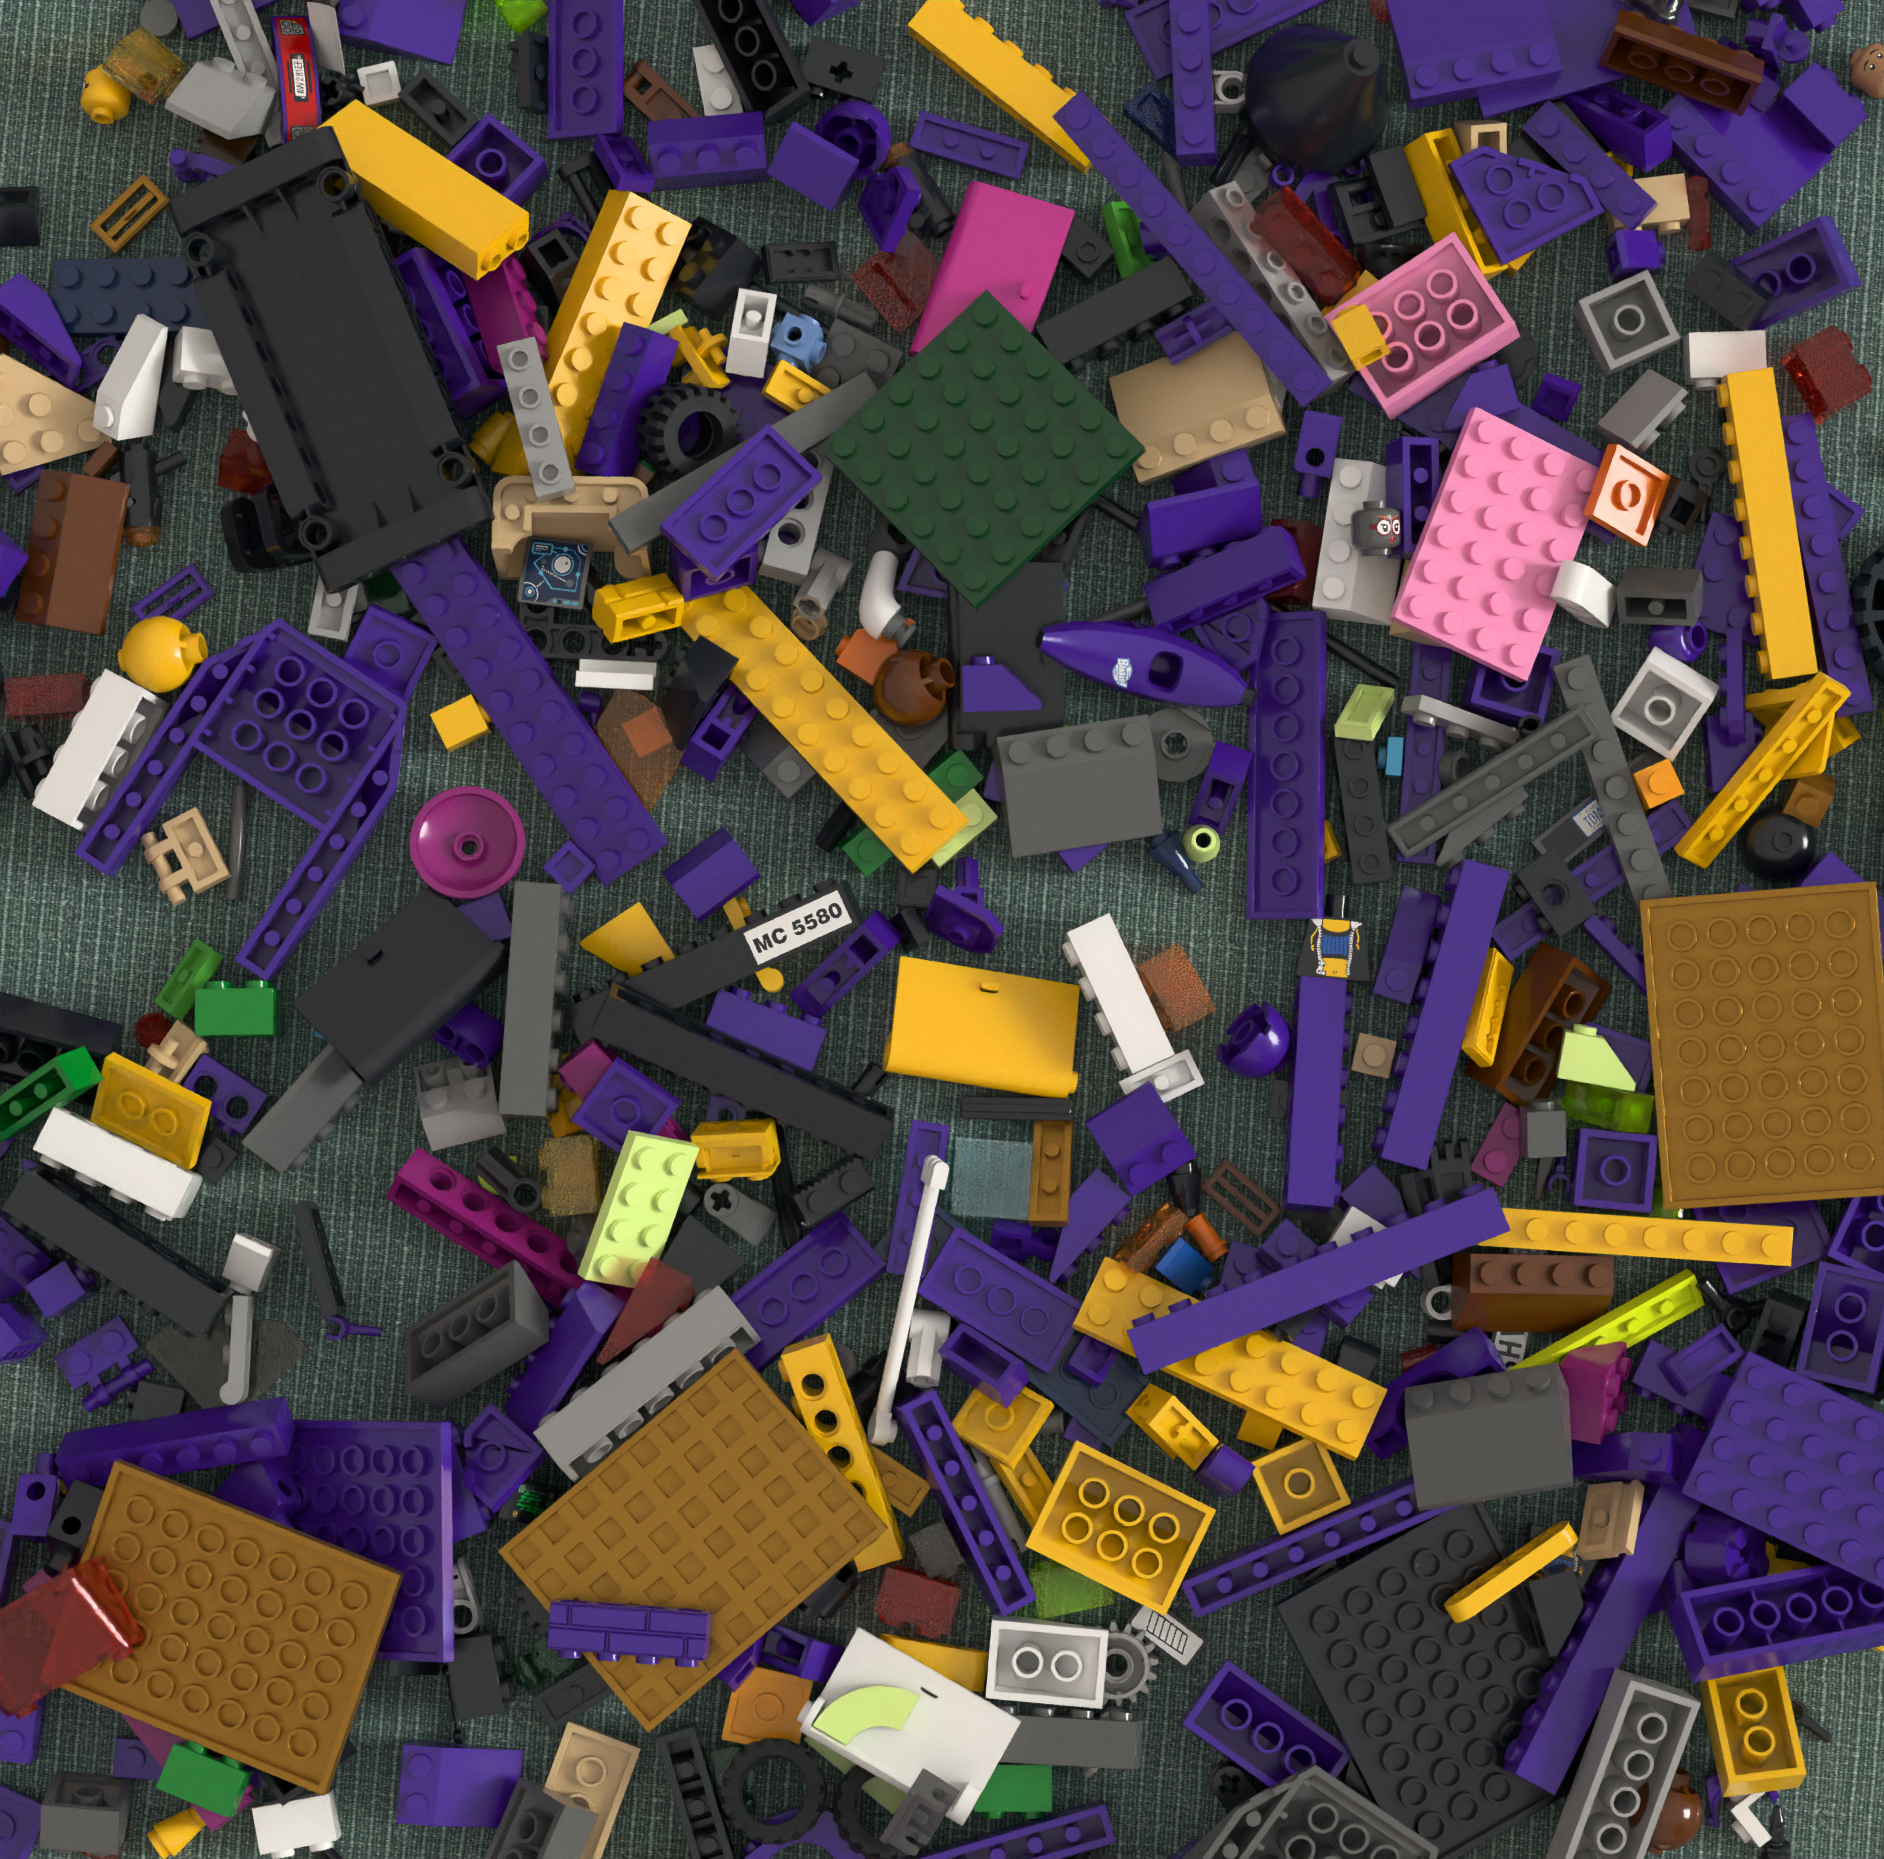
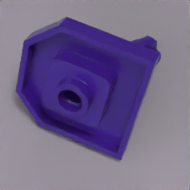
[924,856,1004,954]

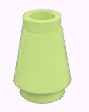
[1182,825,1220,863]

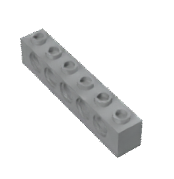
[1188,181,1356,402]

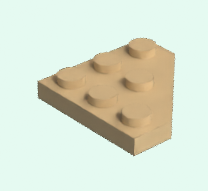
[0,353,113,476]

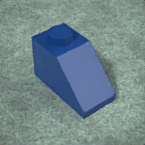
[1152,1237,1214,1296]

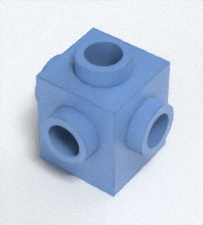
[769,312,827,376]

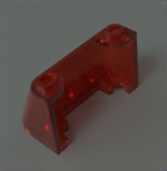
[0,1556,144,1720]

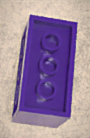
[395,247,509,422]

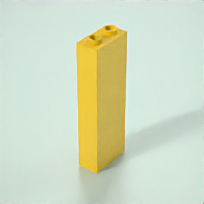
[316,99,529,281]

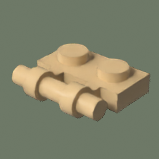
[140,807,232,906]

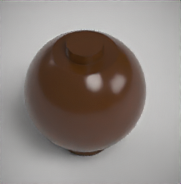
[873,649,956,726]
[1628,1767,1703,1855]

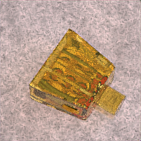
[100,26,187,105]

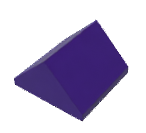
[766,121,860,212]

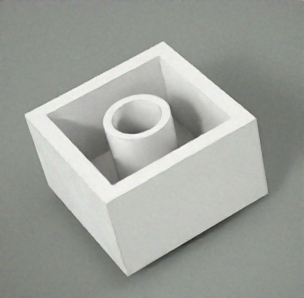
[1610,646,1720,762]

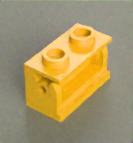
[691,1118,781,1183]
[1125,1383,1219,1471]

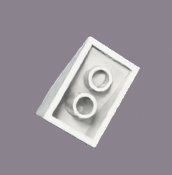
[985,1615,1109,1709]

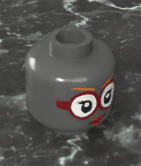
[1350,500,1402,556]

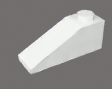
[93,314,168,441]

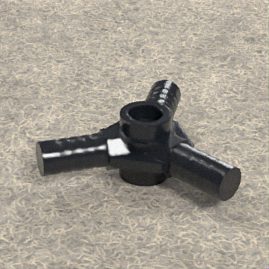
[1696,1276,1767,1338]

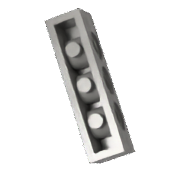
[497,336,577,502]
[757,444,834,586]

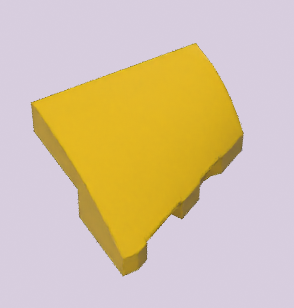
[579,902,675,977]

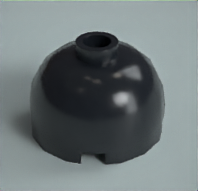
[1737,805,1817,883]

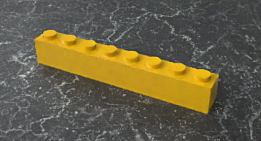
[1717,367,1818,681]
[1475,1207,1793,1266]

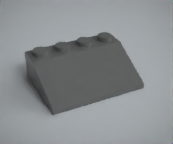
[991,714,1163,859]
[1405,1363,1574,1511]

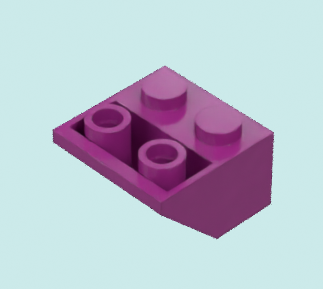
[1560,1341,1631,1445]

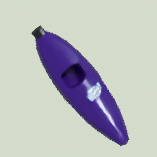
[1035,620,1259,708]

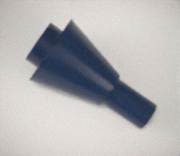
[1146,828,1204,895]

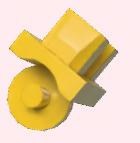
[669,325,731,389]

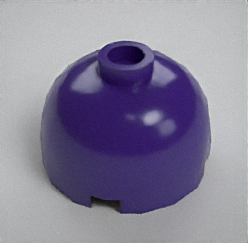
[814,101,892,179]
[1217,1001,1292,1079]

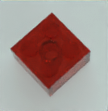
[1781,324,1872,426]
[873,1562,962,1639]

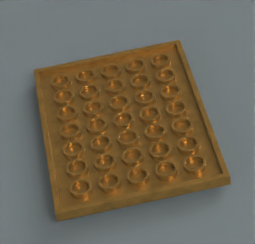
[1640,881,1884,1210]
[40,1459,405,1796]

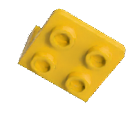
[1746,683,1835,781]

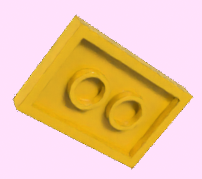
[90,1052,212,1171]

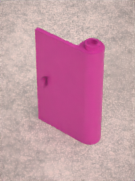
[909,181,1076,357]

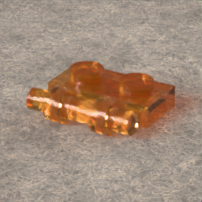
[1111,1202,1189,1275]

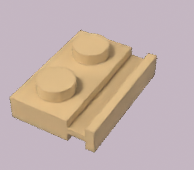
[1576,1479,1645,1561]

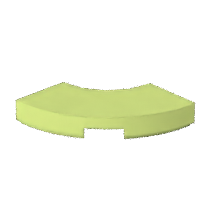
[813,1685,920,1745]

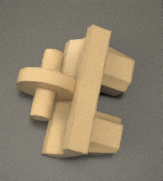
[144,1020,210,1086]

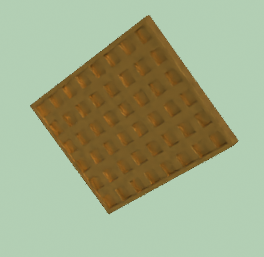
[498,1348,888,1733]

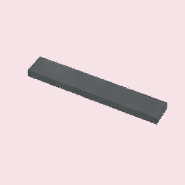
[1385,702,1602,859]

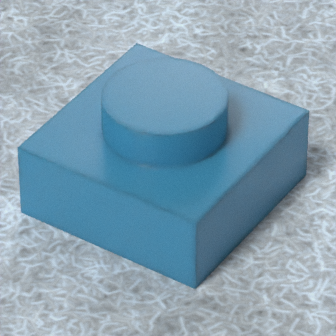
[1376,737,1403,779]

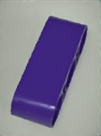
[430,1003,504,1069]
[1193,1444,1256,1500]

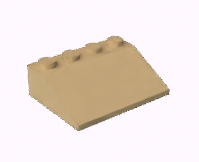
[1108,330,1289,486]

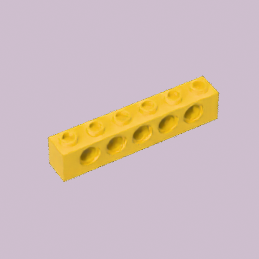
[778,1333,906,1572]

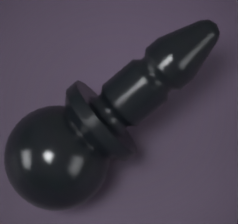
[1760,1805,1791,1859]

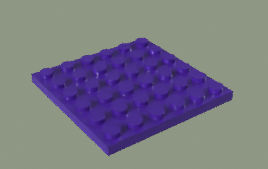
[282,1419,454,1663]

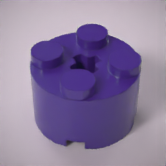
[1685,1507,1770,1586]

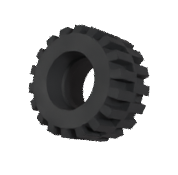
[636,382,743,480]

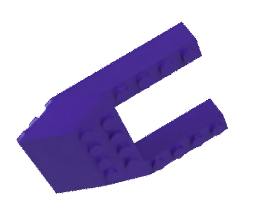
[74,618,408,983]

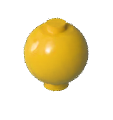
[118,616,208,693]

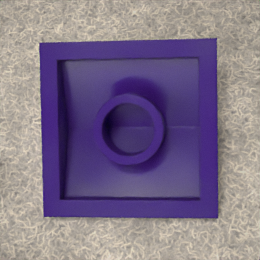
[662,827,761,923]

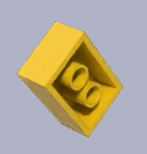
[1699,1665,1807,1798]

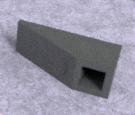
[1432,787,1529,870]

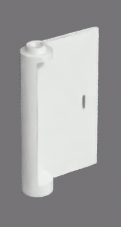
[797,1627,1021,1826]

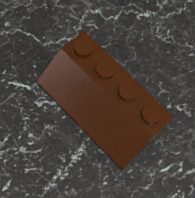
[1598,9,1764,117]
[15,469,131,636]
[1463,941,1613,1109]
[1451,1253,1614,1333]

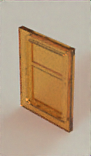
[593,689,687,814]

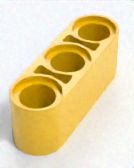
[879,1634,989,1692]

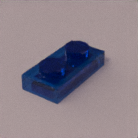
[1123,82,1179,163]

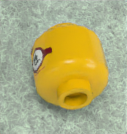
[80,64,133,124]

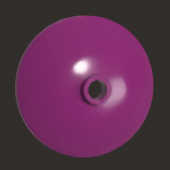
[409,786,526,900]

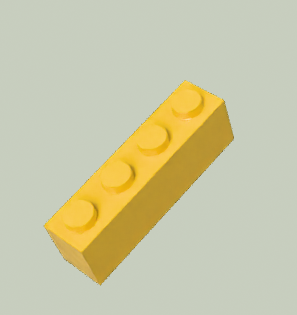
[1403,128,1509,281]

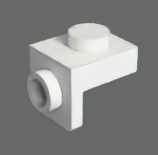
[1724,1792,1772,1847]

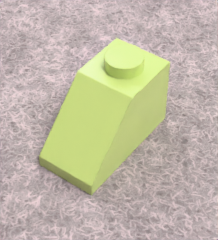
[1556,1024,1636,1091]

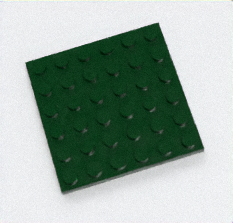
[818,289,1146,611]

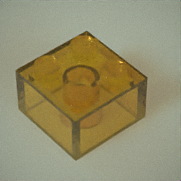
[538,1135,602,1217]

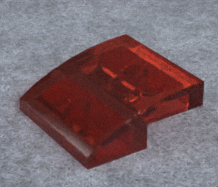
[850,228,940,335]

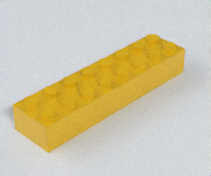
[491,189,692,478]

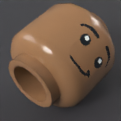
[1848,42,1884,100]

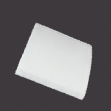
[575,659,659,691]

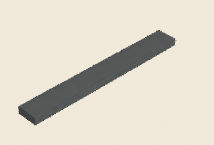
[608,372,878,556]

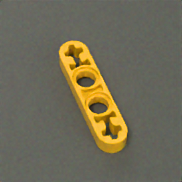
[1444,1521,1579,1623]

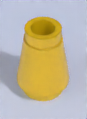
[146,1807,206,1859]

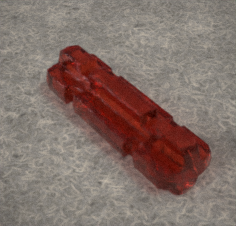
[1685,175,1712,251]

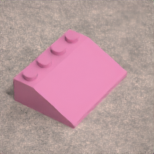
[1324,232,1520,421]

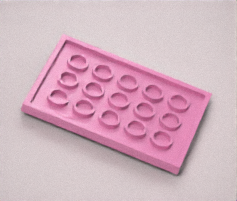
[1388,407,1599,683]

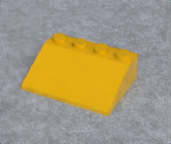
[1025,1440,1216,1616]

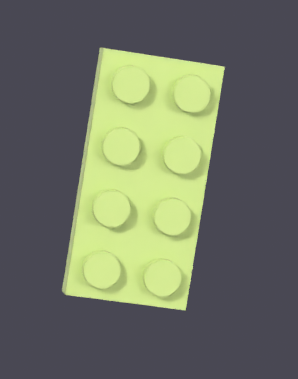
[577,1130,700,1291]

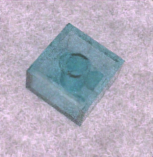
[950,1137,1034,1220]

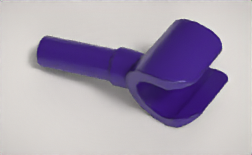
[578,691,603,739]
[1546,1140,1571,1195]
[325,1316,382,1340]

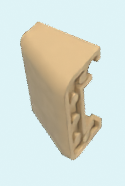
[491,475,653,581]

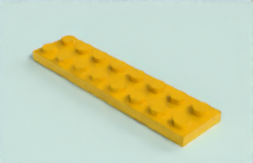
[1072,1256,1388,1462]

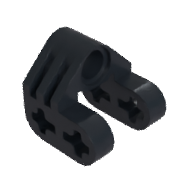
[220,482,314,574]

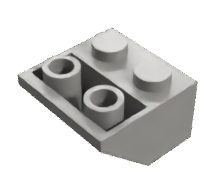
[1592,368,1689,457]
[414,1056,507,1151]

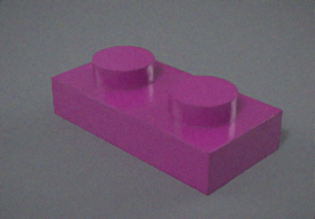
[1470,1102,1522,1188]

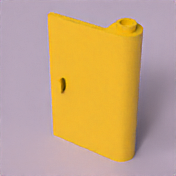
[883,956,1080,1098]

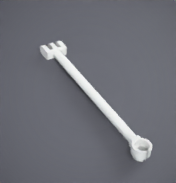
[867,1155,949,1446]

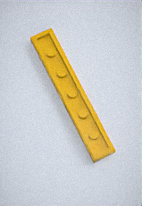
[1674,671,1851,870]

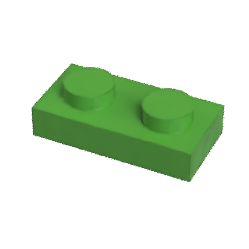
[1100,201,1155,280]
[154,938,224,1021]

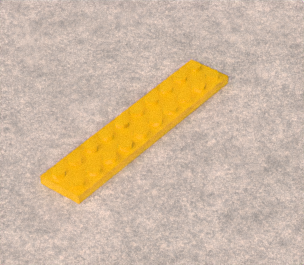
[673,583,970,875]

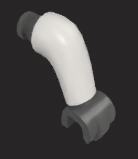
[858,517,918,649]

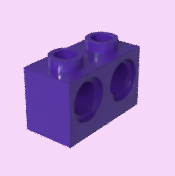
[182,1053,273,1137]

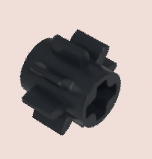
[319,70,365,116]

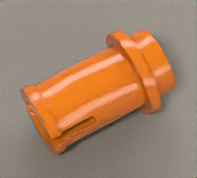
[1183,1212,1229,1264]

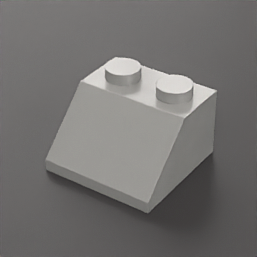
[164,57,279,140]

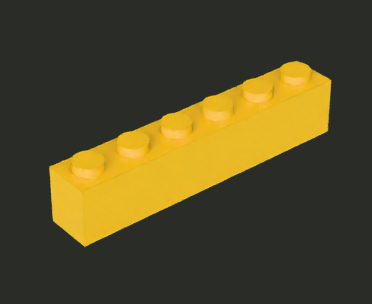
[908,0,1112,175]

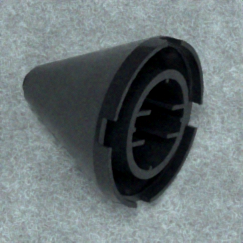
[1241,23,1389,174]

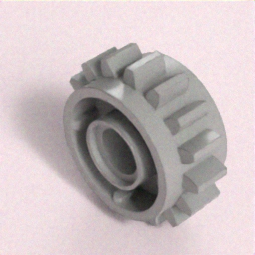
[1096,1619,1159,1707]

